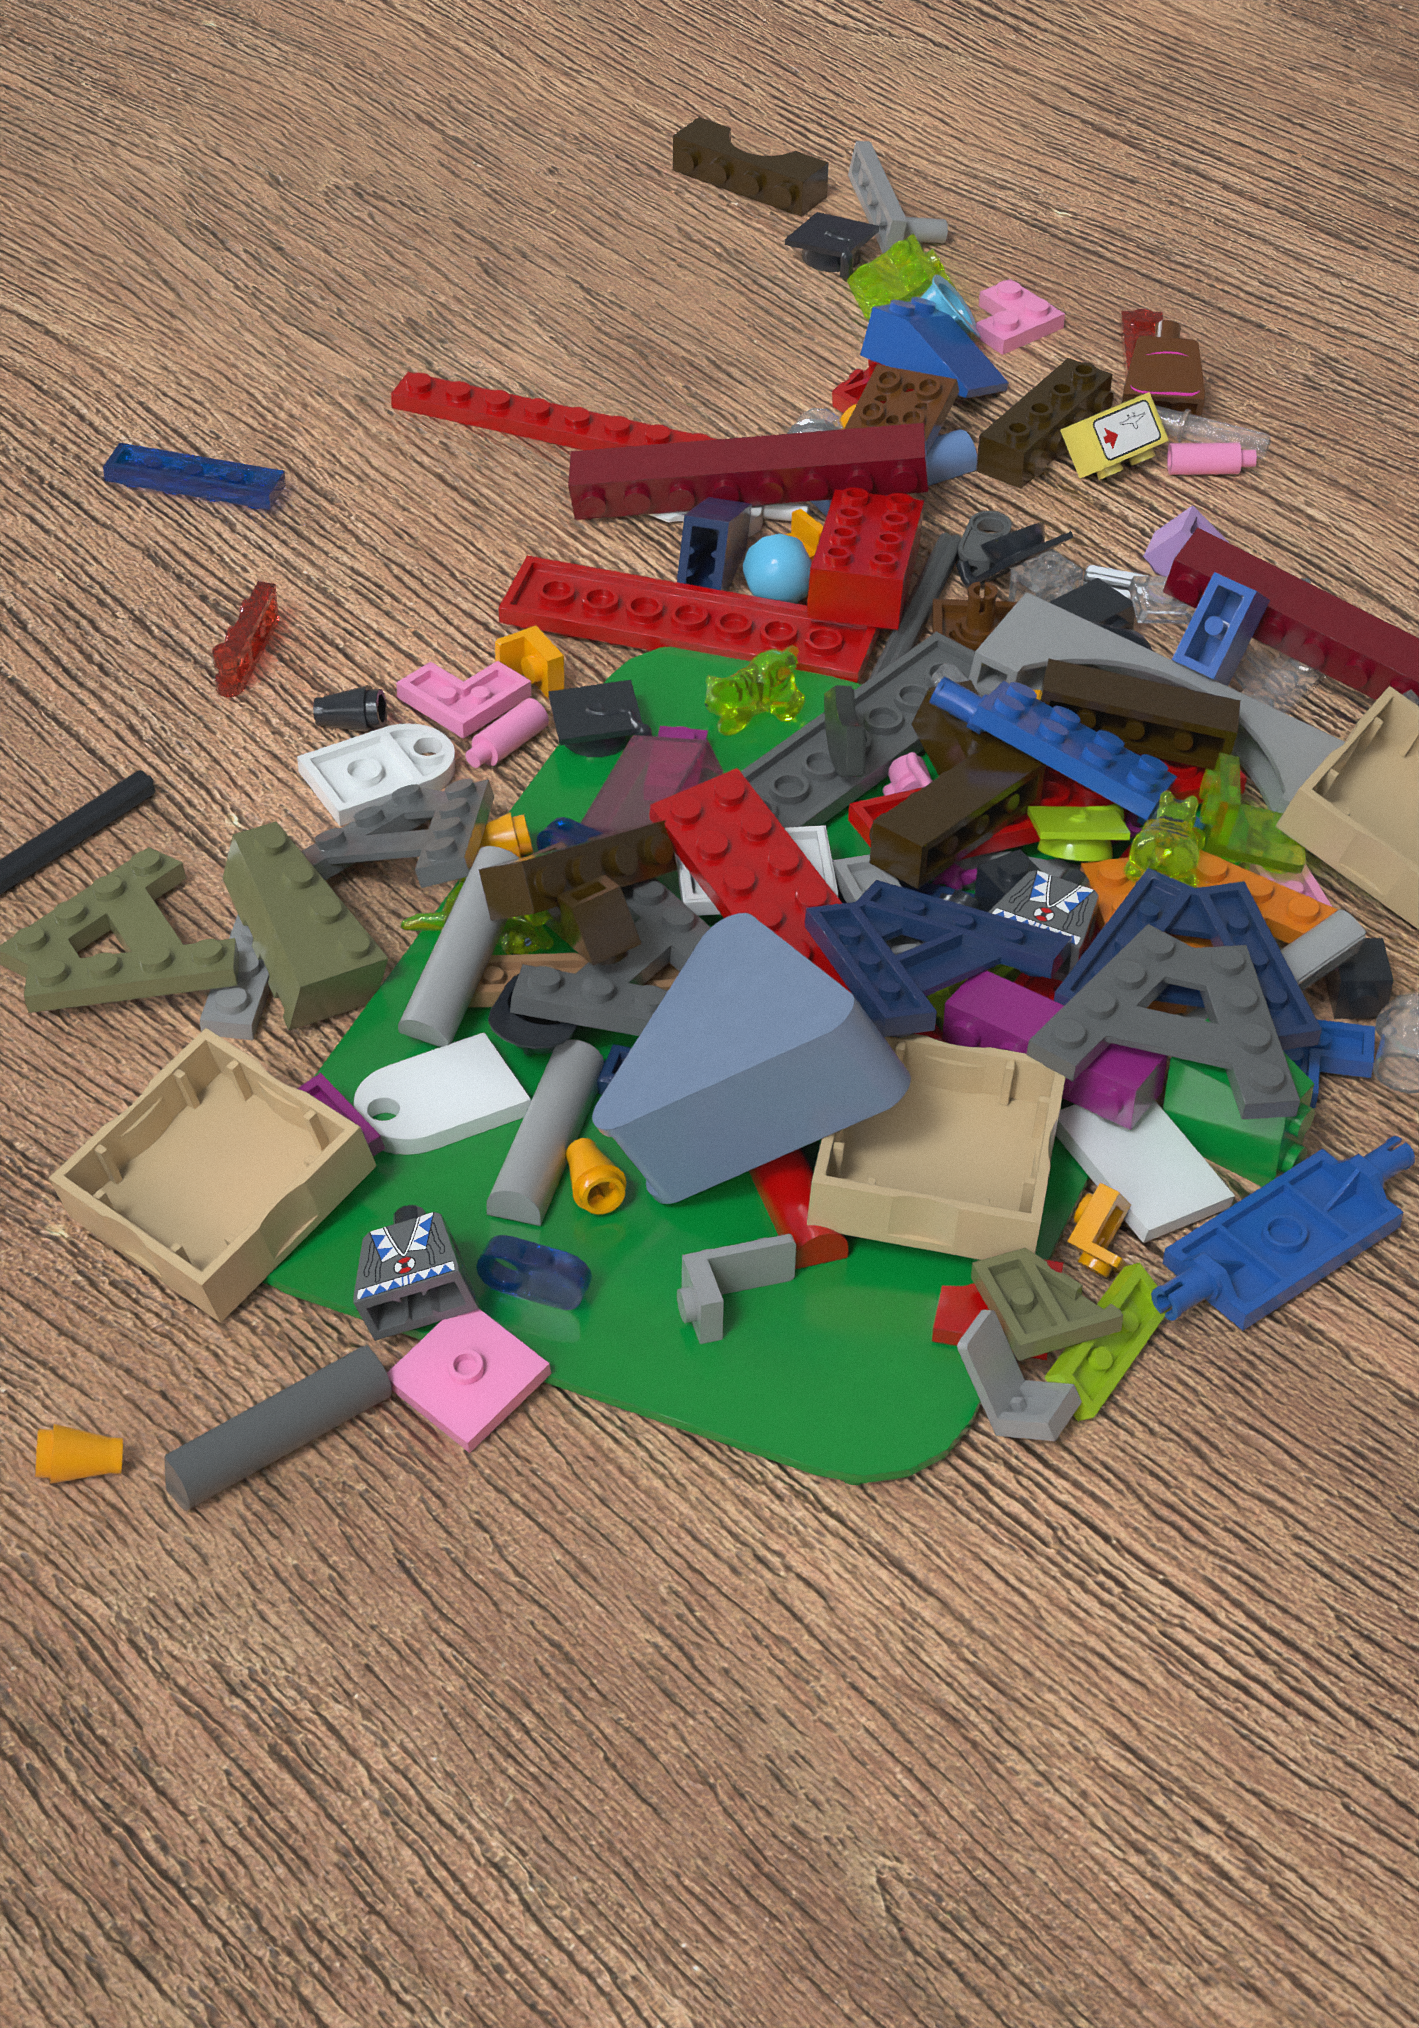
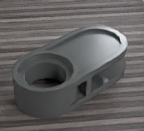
[957,511,1012,576]

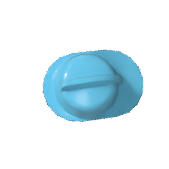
[921,275,981,339]

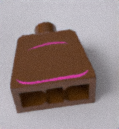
[1121,320,1205,422]

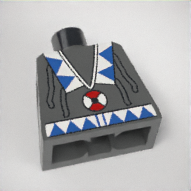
[989,868,1099,982]
[353,1205,479,1341]

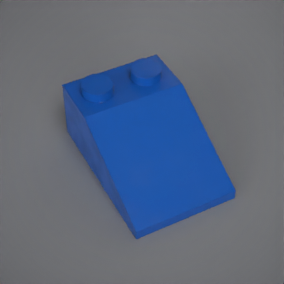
[860,297,1009,398]

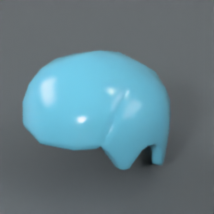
[743,534,812,604]

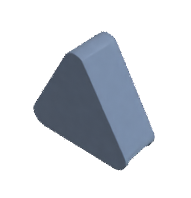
[592,913,911,1204]

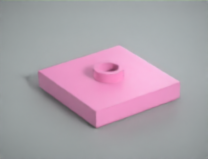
[387,1309,551,1453]

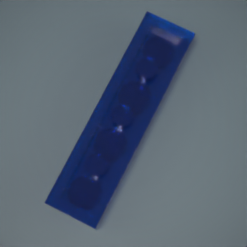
[103,443,286,510]

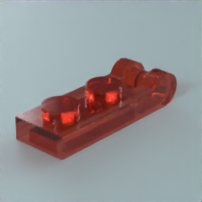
[212,581,279,697]

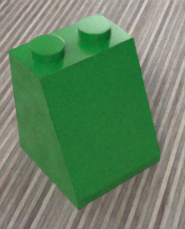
[1163,1018,1315,1187]

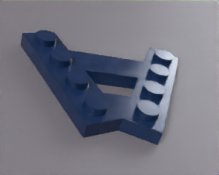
[1054,868,1322,1050]
[804,880,1072,1038]

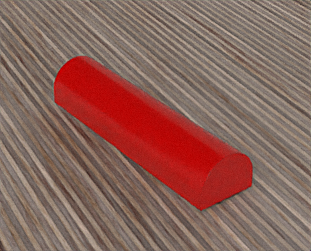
[749,1147,848,1269]

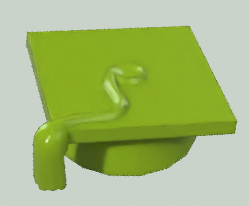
[1027,804,1130,861]

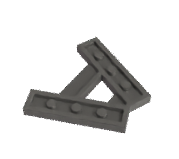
[300,779,495,888]
[510,877,711,1036]
[1027,924,1300,1120]

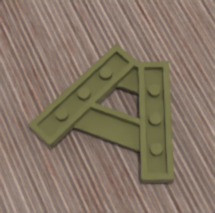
[0,847,239,1013]

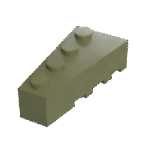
[223,821,388,1031]

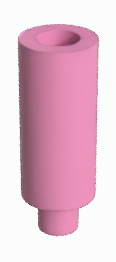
[1167,442,1257,475]
[465,698,549,768]

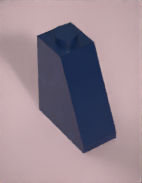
[677,497,752,591]

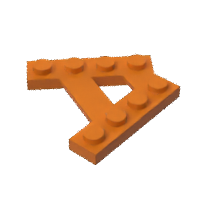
[1080,830,1338,1014]

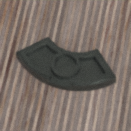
[824,685,866,777]

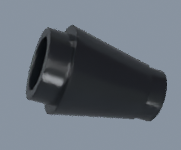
[313,685,387,732]

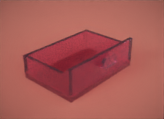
[578,735,723,854]

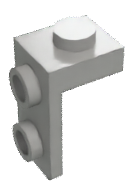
[677,1234,796,1344]
[957,1310,1082,1441]

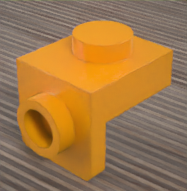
[1067,1182,1131,1278]

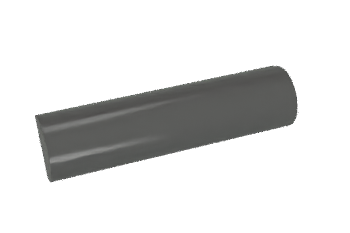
[164,1345,392,1511]

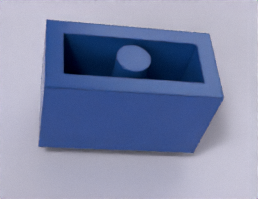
[1172,572,1270,686]

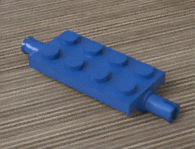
[929,676,1207,846]
[1151,1136,1415,1331]

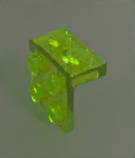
[847,233,957,322]
[1199,753,1305,874]

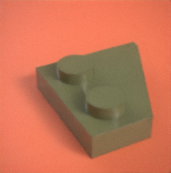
[971,1248,1123,1361]

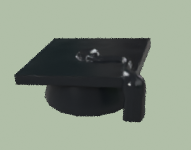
[785,212,879,279]
[956,522,1074,589]
[548,680,652,758]

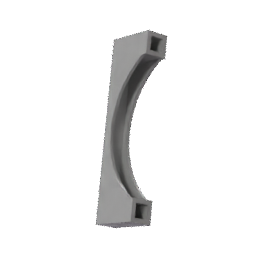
[968,592,1345,854]

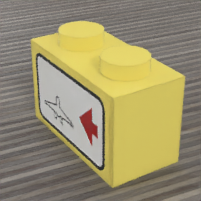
[1060,392,1169,480]

